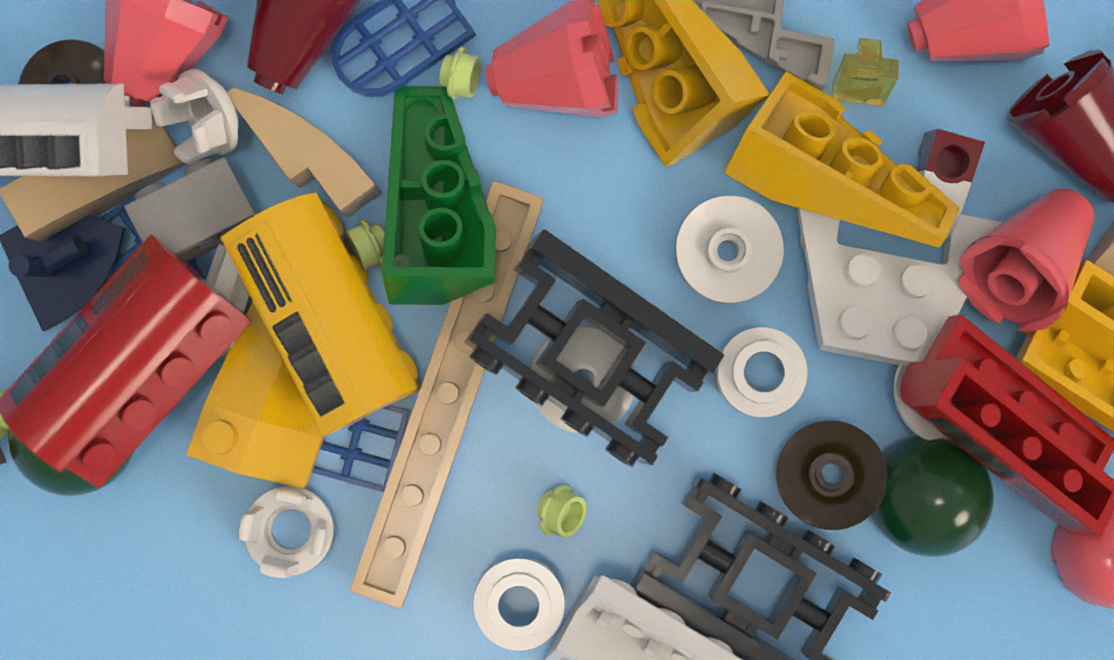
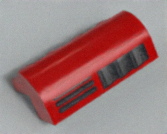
[0,234,252,489]
[900,314,1114,537]

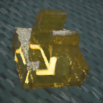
[832,38,899,106]

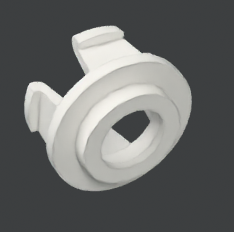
[150,68,238,166]
[715,327,808,417]
[238,486,334,578]
[474,558,565,651]

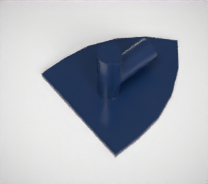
[0,215,126,331]

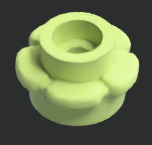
[439,47,481,100]
[346,219,385,270]
[537,485,587,537]

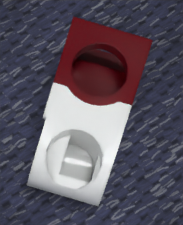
[917,129,985,238]

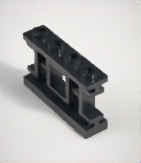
[464,229,724,467]
[630,473,891,660]

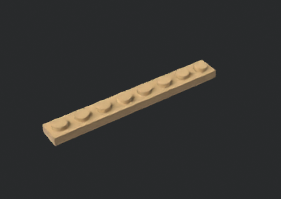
[350,181,544,609]

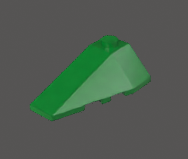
[382,86,496,305]

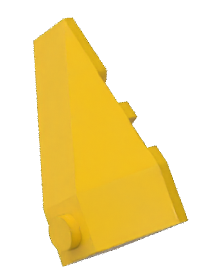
[597,0,770,167]
[724,71,960,248]
[186,301,324,489]

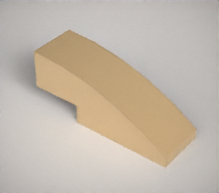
[227,87,382,218]
[0,119,186,242]

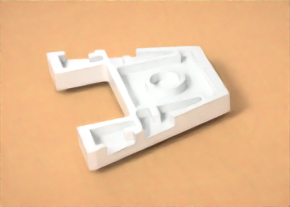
[793,207,1002,366]

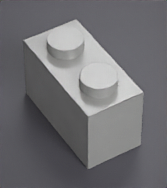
[124,157,256,262]

